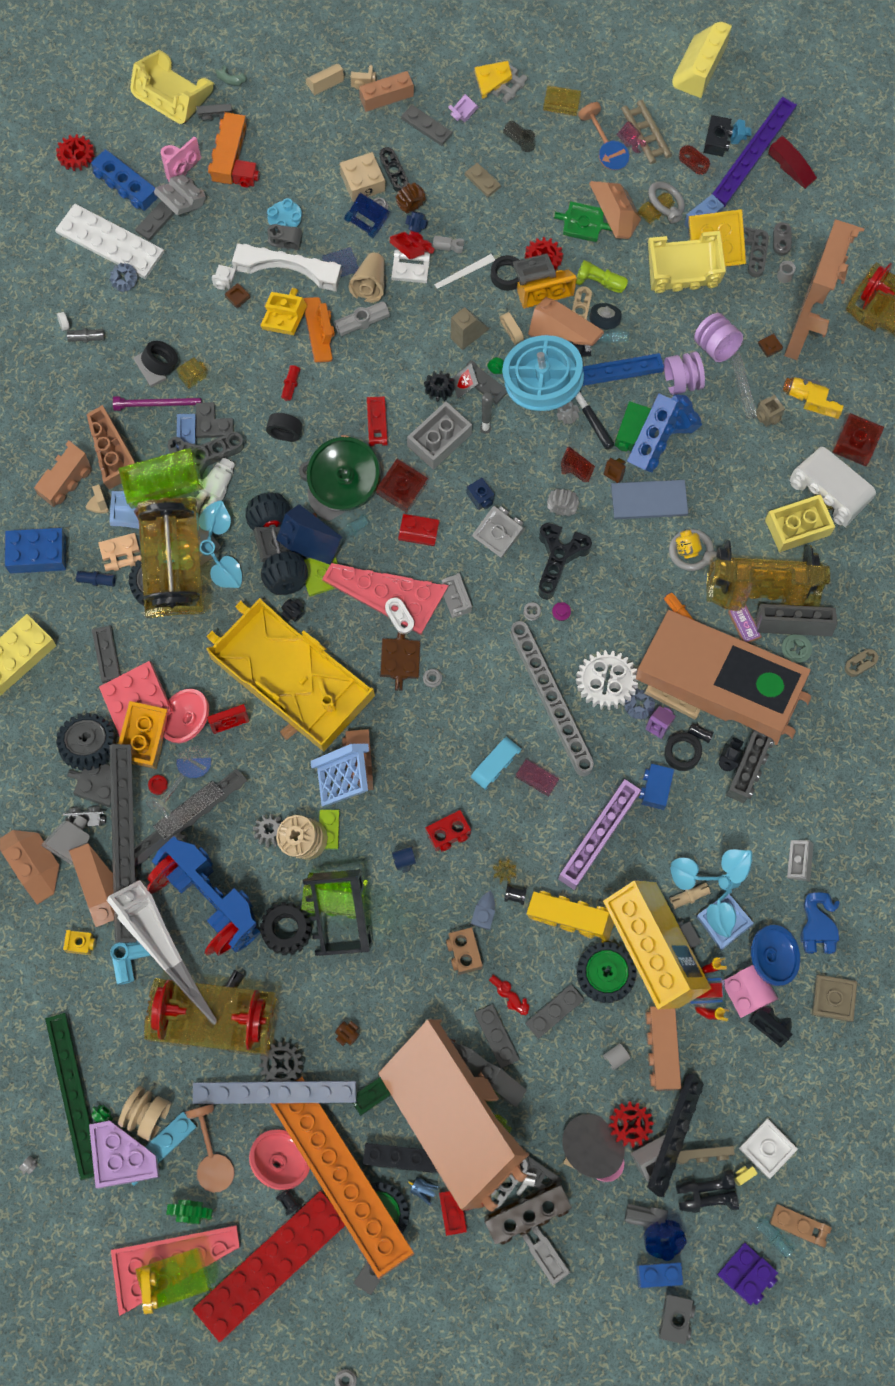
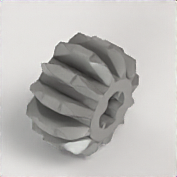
[547,488,579,517]
[253,814,281,848]

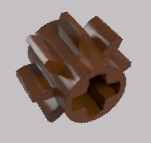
[335,1021,360,1046]

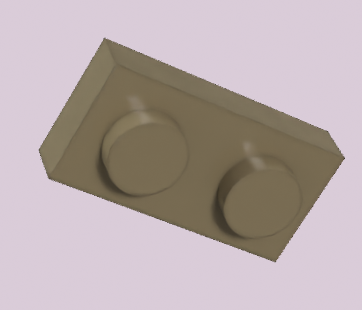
[465,162,501,198]

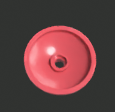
[164,689,209,743]
[249,1130,310,1190]

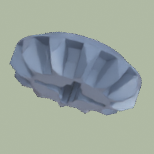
[109,262,137,292]
[624,689,655,719]

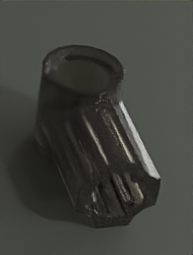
[503,121,535,152]

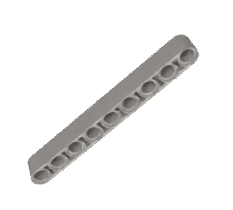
[510,621,594,777]

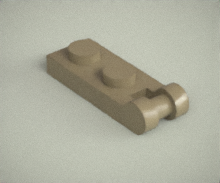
[676,1146,735,1165]

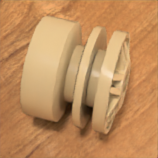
[276,815,328,860]
[118,1086,171,1142]

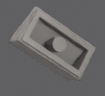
[787,840,814,882]

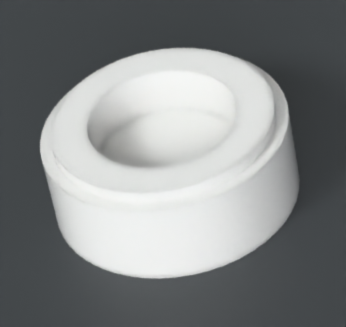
[57,312,70,331]

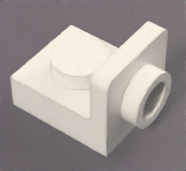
[212,265,236,290]

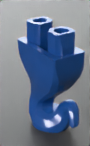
[800,893,840,954]

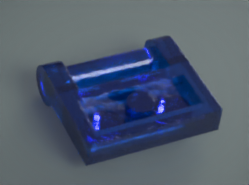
[344,192,390,239]

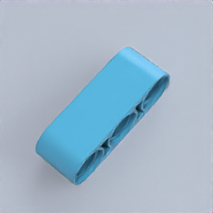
[471,736,522,790]

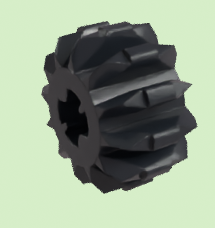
[424,370,455,402]

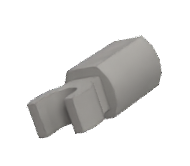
[433,235,464,253]

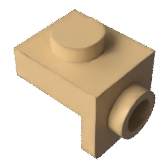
[351,65,376,90]

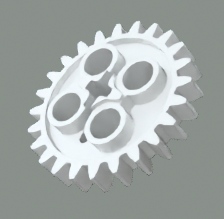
[576,650,638,710]

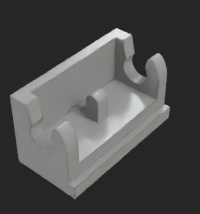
[440,573,472,619]

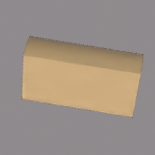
[306,64,344,96]

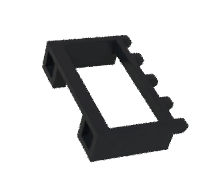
[303,869,373,956]

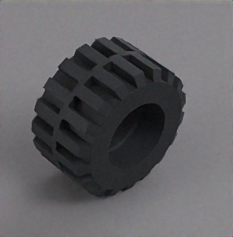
[260,902,312,956]

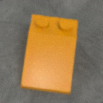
[118,701,168,769]

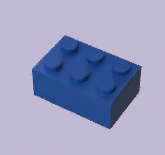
[5,528,66,574]

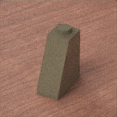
[451,307,489,350]

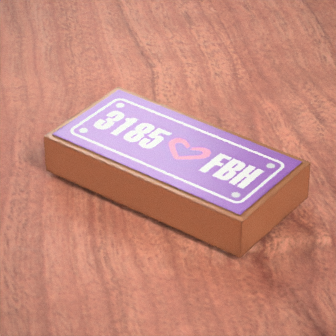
[728,604,762,643]

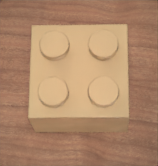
[340,152,385,202]

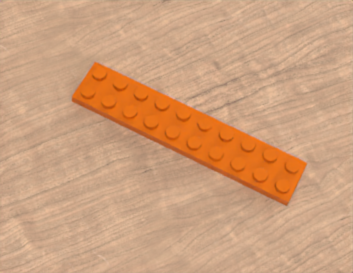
[270,1077,415,1279]

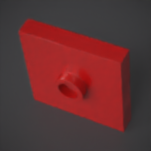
[207,704,250,734]

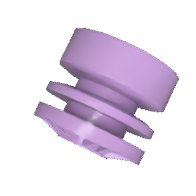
[694,313,743,362]
[664,351,705,395]

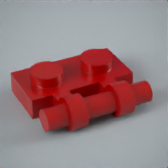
[390,231,435,259]

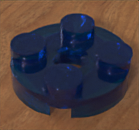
[644,1220,687,1261]

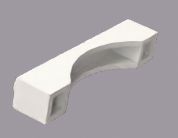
[232,243,342,292]

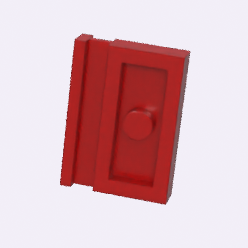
[398,514,440,547]

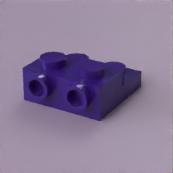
[717,1243,778,1305]

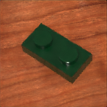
[352,1077,391,1116]

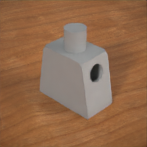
[41,815,90,866]

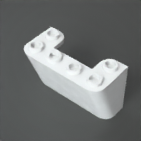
[789,447,876,528]

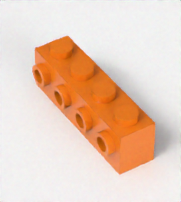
[208,112,247,185]

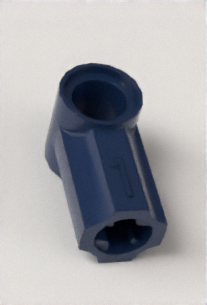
[392,847,416,873]

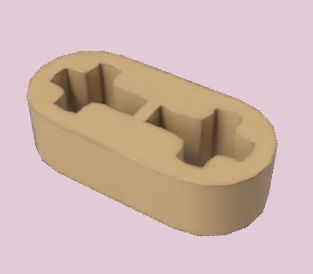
[500,312,524,345]

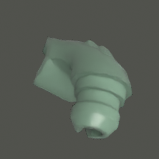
[216,65,246,86]

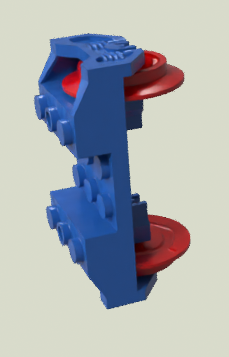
[147,836,261,956]

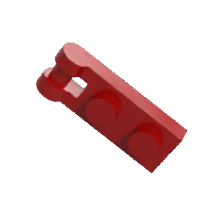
[367,396,387,446]

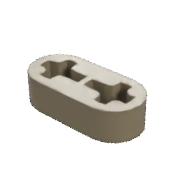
[844,649,878,677]

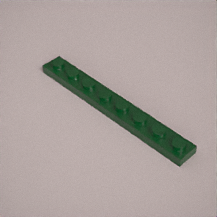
[45,1013,94,1181]

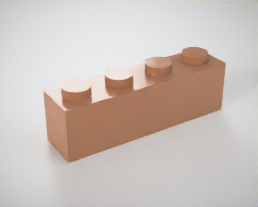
[645,1006,681,1091]

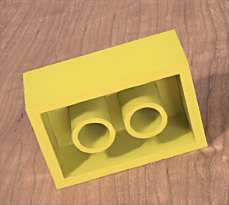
[765,494,835,553]

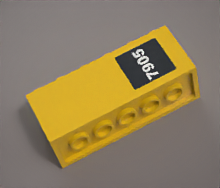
[603,881,711,1009]

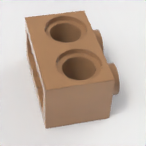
[446,927,482,975]

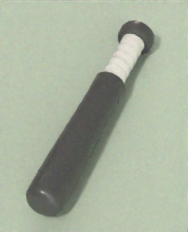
[480,392,494,434]

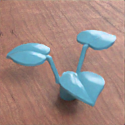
[158,501,242,588]
[670,849,752,937]

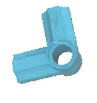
[111,940,151,985]

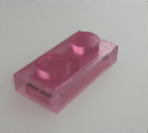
[516,760,559,797]

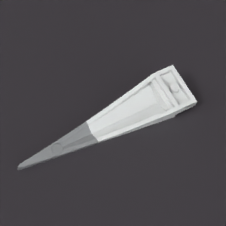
[107,880,217,1025]

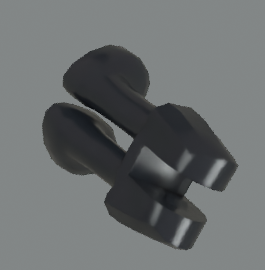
[676,1170,739,1213]

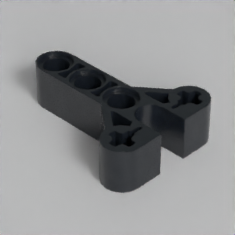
[538,523,592,600]

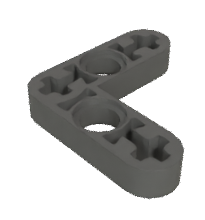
[743,227,769,278]

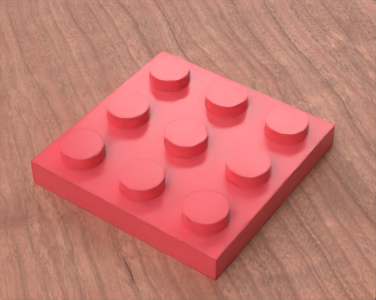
[99,661,173,737]

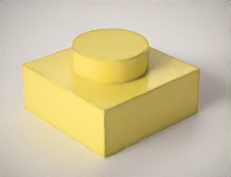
[734,1166,758,1186]

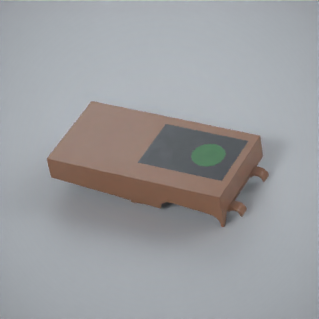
[636,610,811,745]

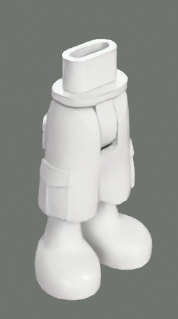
[184,458,235,514]

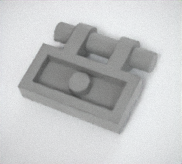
[490,64,527,103]

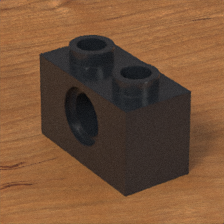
[703,115,733,157]

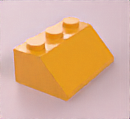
[517,269,577,309]

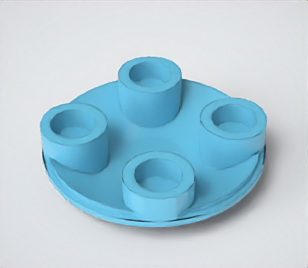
[267,198,302,230]

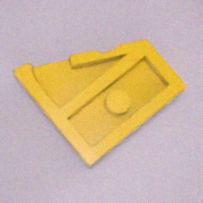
[475,61,512,99]

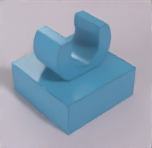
[731,119,751,144]

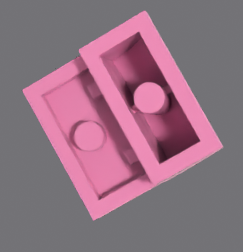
[722,965,778,1018]

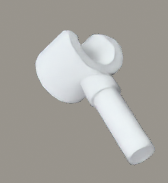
[516,1172,537,1196]

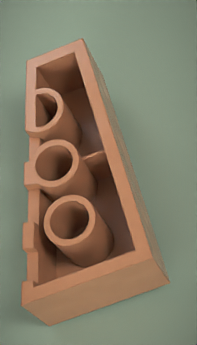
[87,405,141,489]

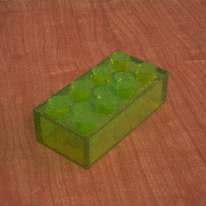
[118,448,204,509]

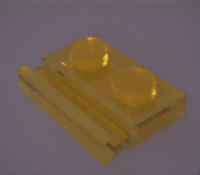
[543,85,581,116]

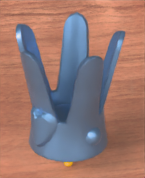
[408,1178,440,1206]

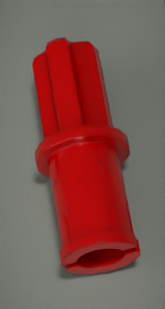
[281,365,301,401]

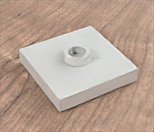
[739,1119,798,1179]

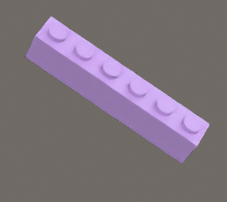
[558,779,641,890]

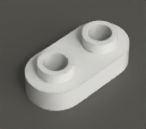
[385,598,414,634]

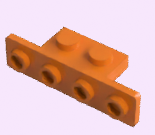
[303,297,334,363]

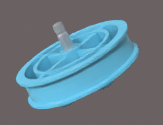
[503,335,584,411]

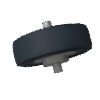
[589,303,622,329]

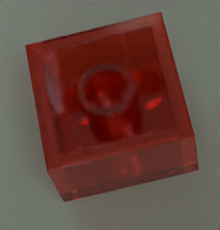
[832,413,884,467]
[376,459,428,513]

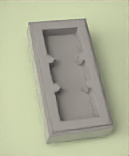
[133,353,167,388]

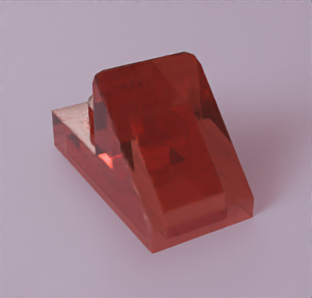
[561,447,595,483]

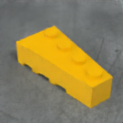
[526,891,614,943]

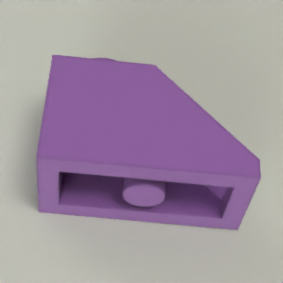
[646,706,676,739]

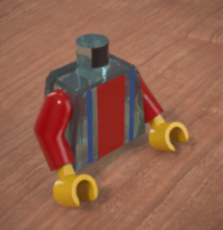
[690,957,729,1021]

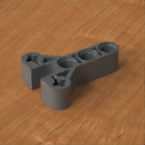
[167,432,244,490]

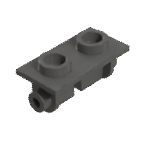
[63,806,106,826]

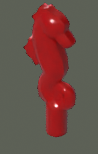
[489,975,530,1015]

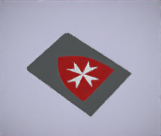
[453,363,478,399]

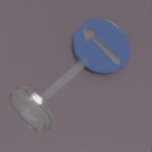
[146,746,211,818]

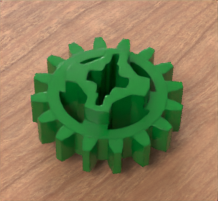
[166,1200,213,1224]

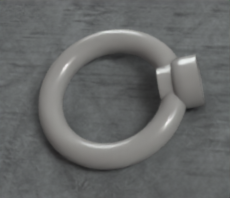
[648,181,685,224]
[669,529,717,571]

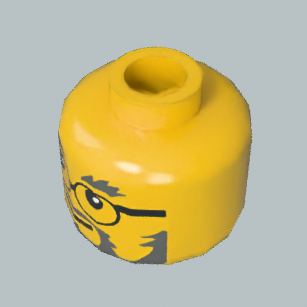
[675,530,702,559]

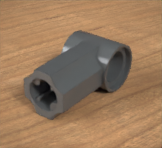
[624,1204,668,1233]

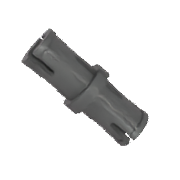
[67,328,105,343]

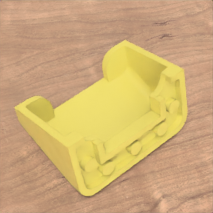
[130,50,214,124]

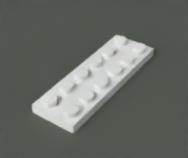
[55,203,164,279]

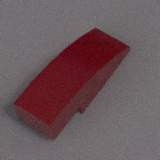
[768,135,817,189]

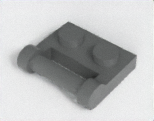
[513,254,556,285]

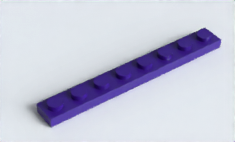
[712,97,797,207]

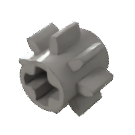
[556,401,579,424]

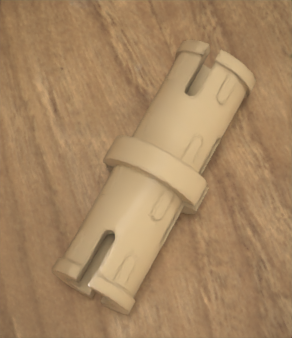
[669,882,711,910]

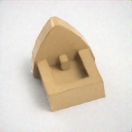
[86,485,109,513]

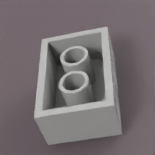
[407,402,472,470]

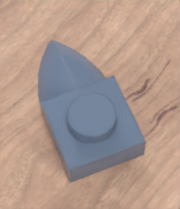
[471,890,495,930]

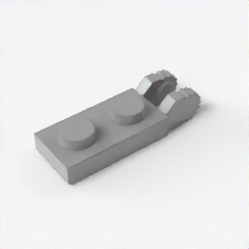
[521,1226,570,1286]

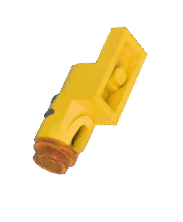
[782,377,844,419]

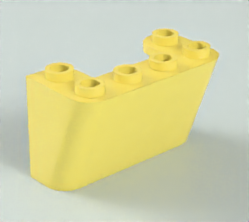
[648,231,726,293]

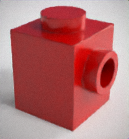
[232,160,260,188]

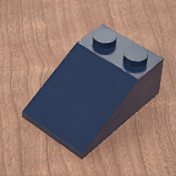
[276,504,343,565]

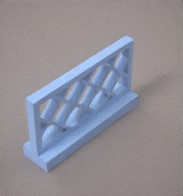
[311,744,369,807]

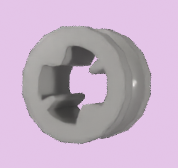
[523,602,541,621]

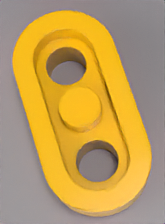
[141,1268,158,1314]

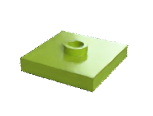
[304,557,338,597]

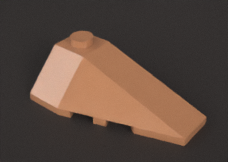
[528,297,604,346]
[69,843,114,927]

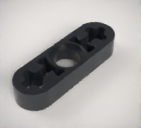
[379,147,408,192]

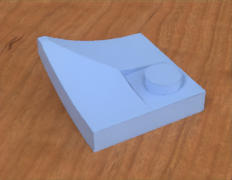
[110,491,150,530]
[696,894,754,950]

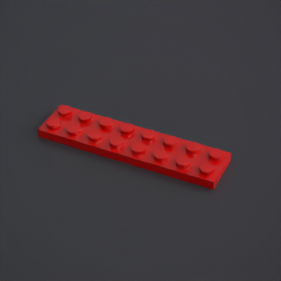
[192,1191,345,1343]

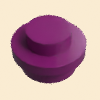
[552,602,571,621]

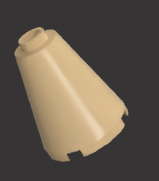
[349,253,384,303]

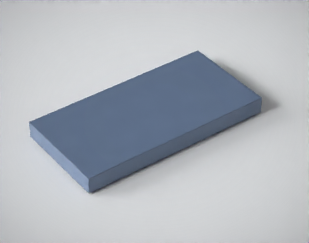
[611,480,688,519]

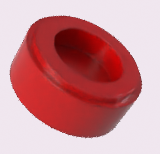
[148,775,168,795]

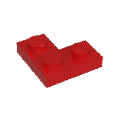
[439,1191,484,1236]

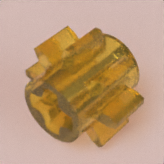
[493,859,517,884]

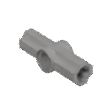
[334,301,390,336]

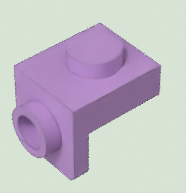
[448,94,478,122]

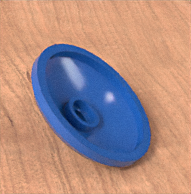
[751,925,800,986]

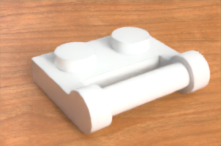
[392,250,430,283]

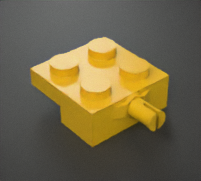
[260,287,307,336]

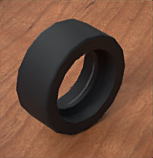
[490,255,519,291]
[141,340,178,376]
[266,413,303,442]
[664,732,702,771]

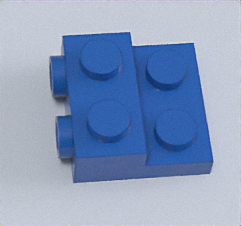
[663,395,702,433]

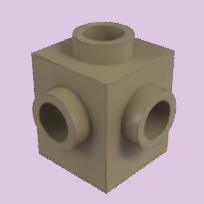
[756,395,785,427]

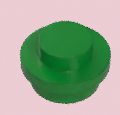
[487,357,504,374]

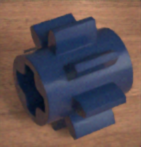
[405,211,428,232]

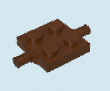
[380,632,420,691]

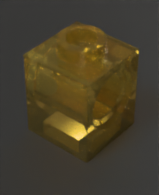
[176,357,206,389]

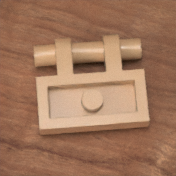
[98,533,142,572]

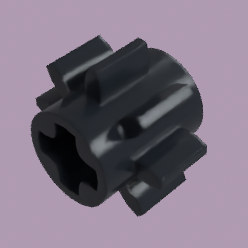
[281,599,304,622]

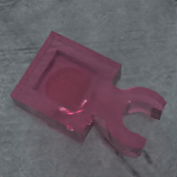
[616,121,647,153]

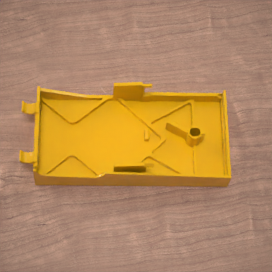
[206,598,375,752]

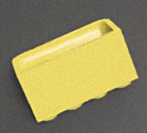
[672,22,732,98]

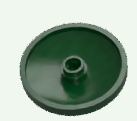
[307,437,381,511]

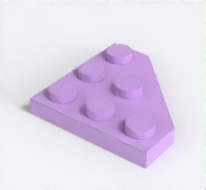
[89,1121,160,1189]

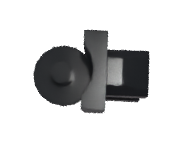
[719,737,743,771]

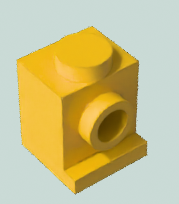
[63,930,96,955]

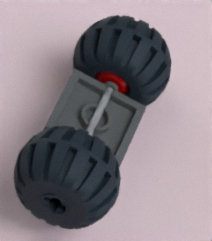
[246,492,308,595]

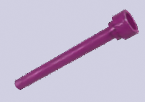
[113,396,202,411]

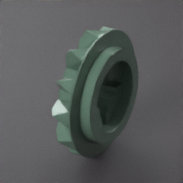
[781,634,812,664]

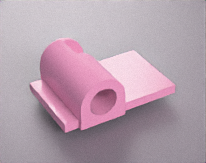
[160,137,201,182]

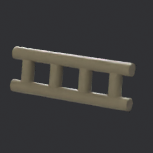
[621,100,672,164]

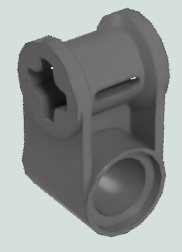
[267,224,302,251]

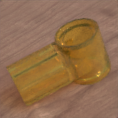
[638,192,674,225]

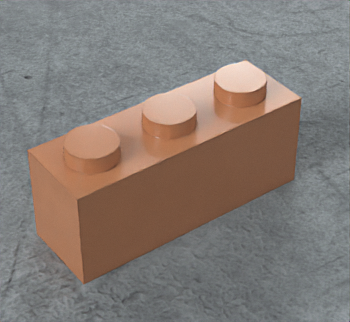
[359,71,414,112]

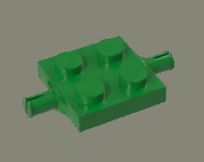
[554,201,612,242]

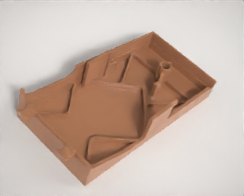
[784,219,864,360]

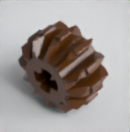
[395,182,426,213]

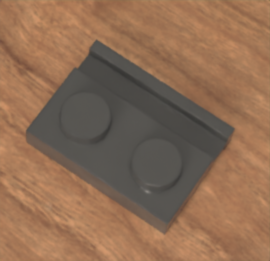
[196,104,233,121]

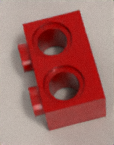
[425,810,471,852]

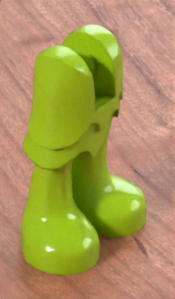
[576,260,628,293]

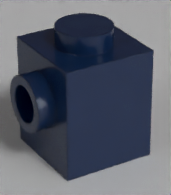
[466,478,495,510]

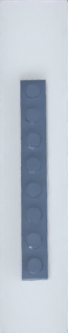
[193,1081,357,1104]

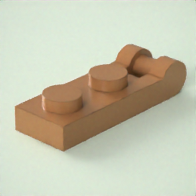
[769,1204,832,1248]

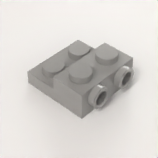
[154,174,206,215]
[472,506,525,558]

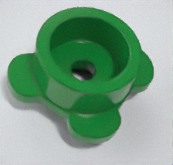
[91,1105,113,1123]

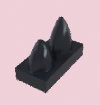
[748,1007,793,1048]

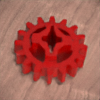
[56,134,95,171]
[524,237,563,271]
[608,1101,654,1148]

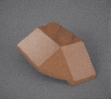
[589,181,641,239]
[0,830,60,905]

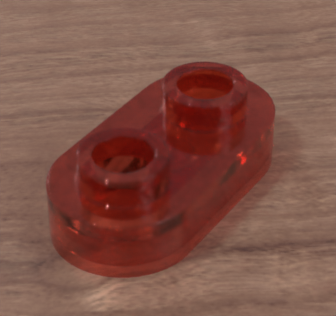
[679,145,710,174]

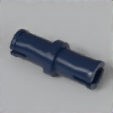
[76,571,116,587]

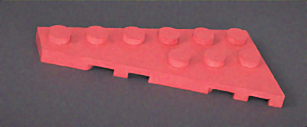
[322,563,449,635]
[111,1226,240,1316]

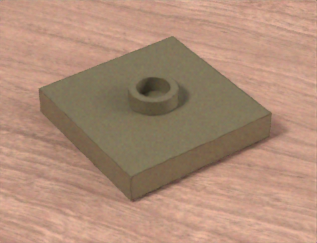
[812,975,857,1022]

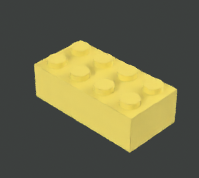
[0,614,56,696]

